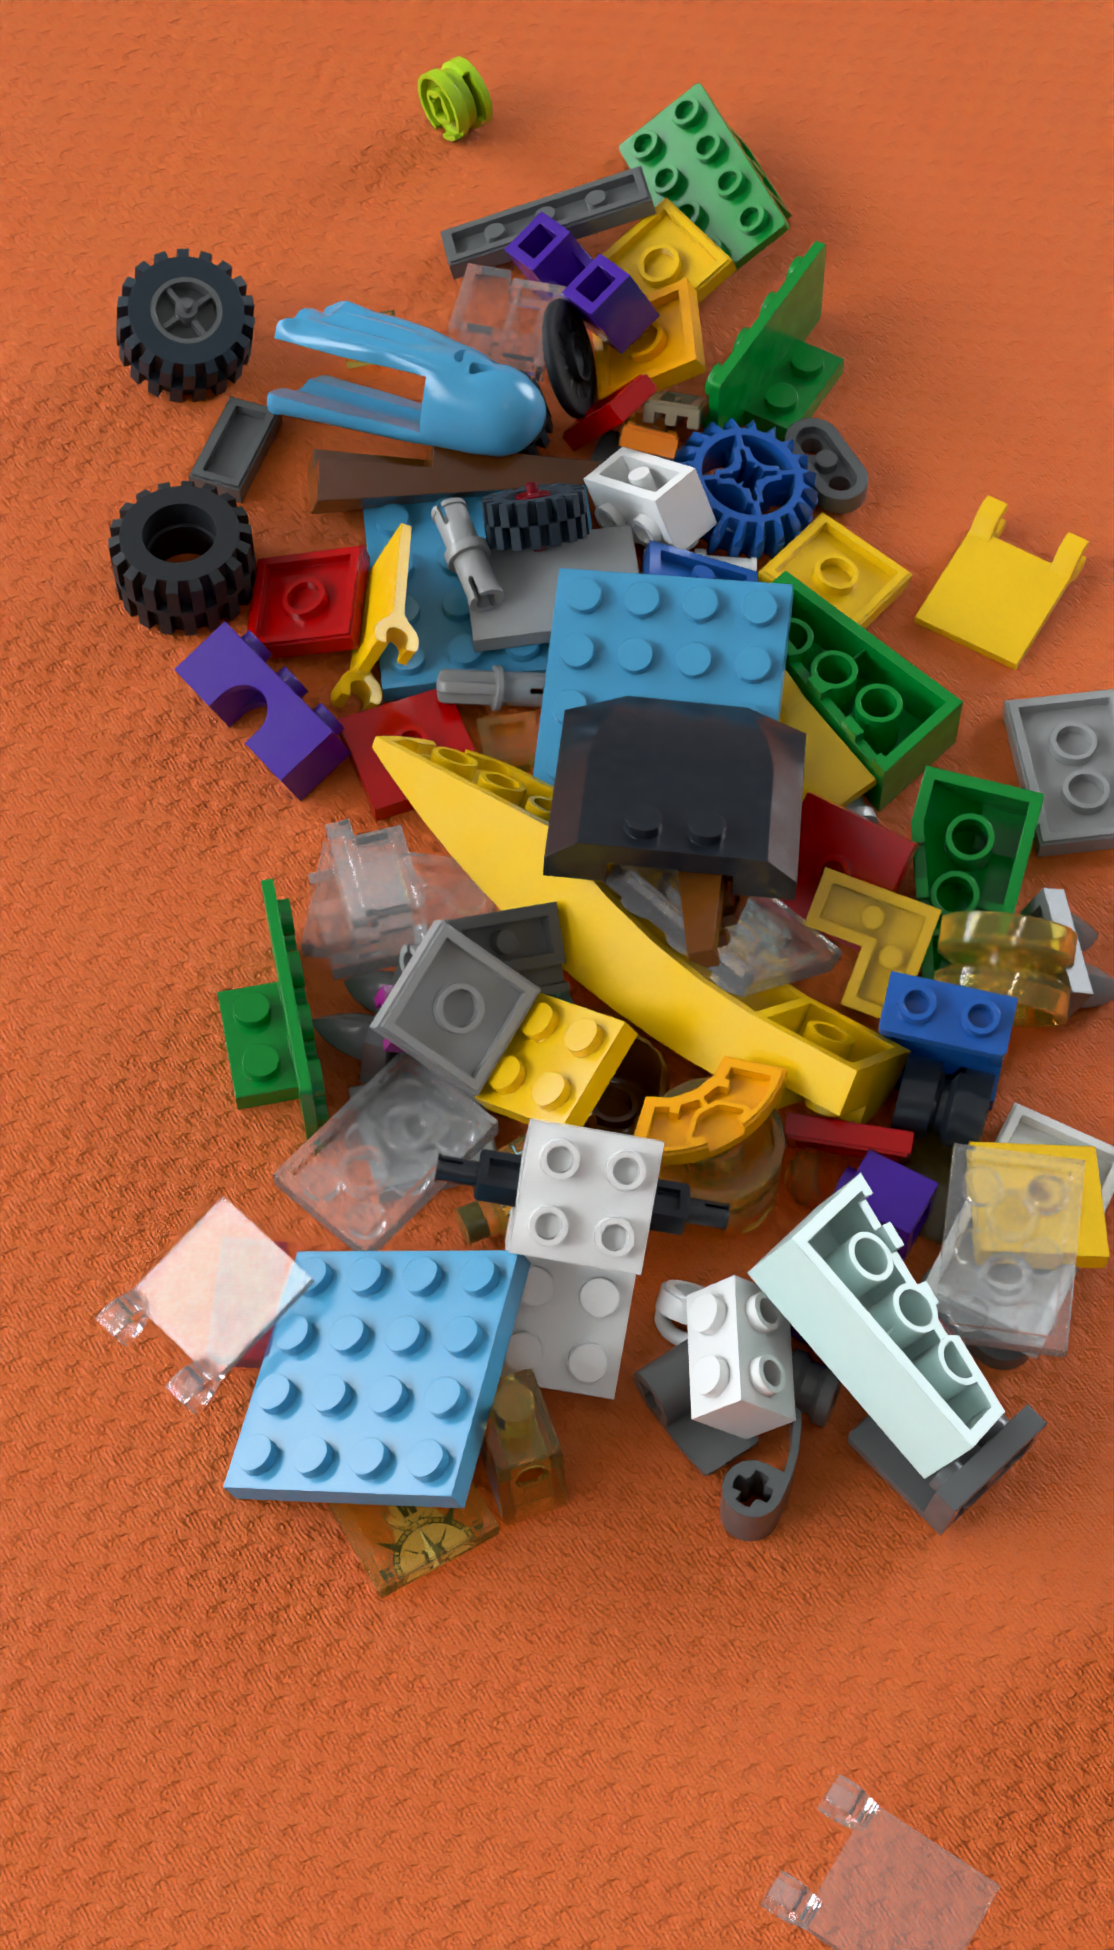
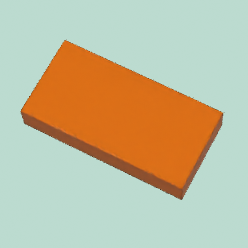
[619,411,679,460]

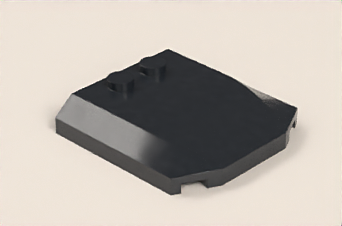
[543,696,806,901]

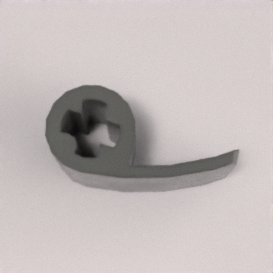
[633,1339,759,1476]
[719,1407,802,1542]

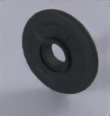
[542,298,597,419]

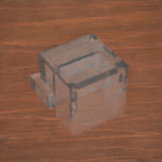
[448,263,566,385]
[308,819,427,980]

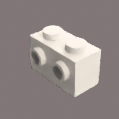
[583,447,717,551]
[686,1275,796,1439]

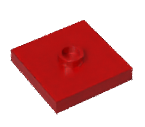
[247,545,370,660]
[337,689,476,821]
[756,792,919,952]

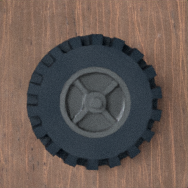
[116,249,255,403]

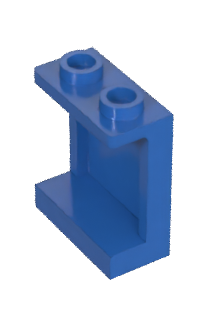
[878,971,1018,1110]

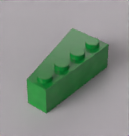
[771,570,963,812]

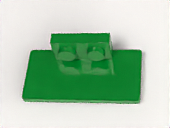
[619,83,792,271]
[703,240,844,442]
[217,878,330,1151]

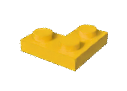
[804,867,942,1019]

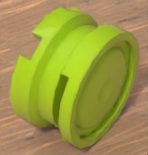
[417,56,493,142]

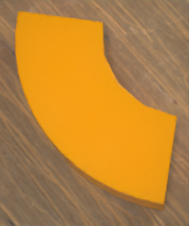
[634,1055,787,1166]

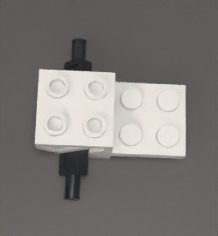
[434,1118,730,1399]

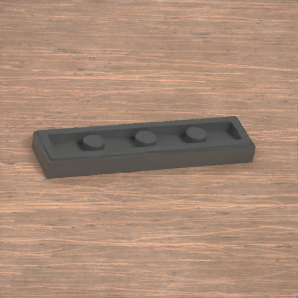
[440,166,656,279]

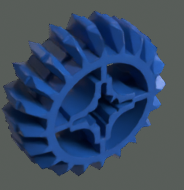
[673,417,818,560]

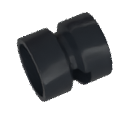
[890,1053,996,1151]

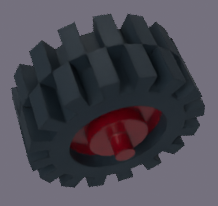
[481,481,590,552]

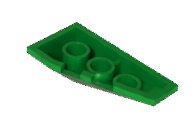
[911,765,1044,993]

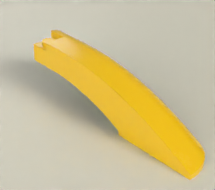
[372,736,911,1124]

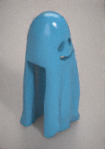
[267,301,546,457]

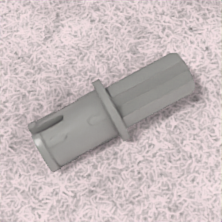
[436,665,546,711]

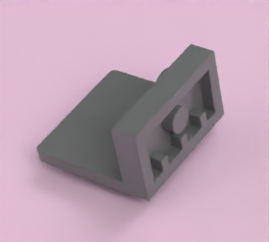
[847,1404,1047,1536]

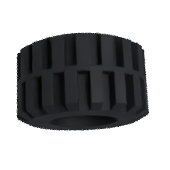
[108,481,256,636]

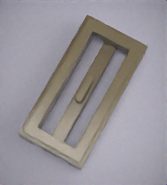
[642,390,709,430]

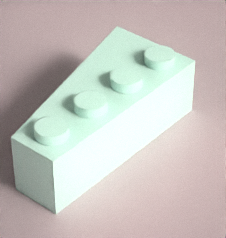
[747,1173,1005,1479]

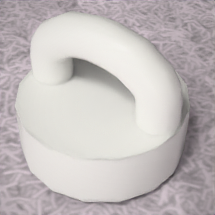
[654,1280,705,1346]

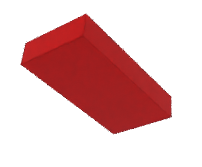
[562,374,658,452]
[784,1112,914,1166]

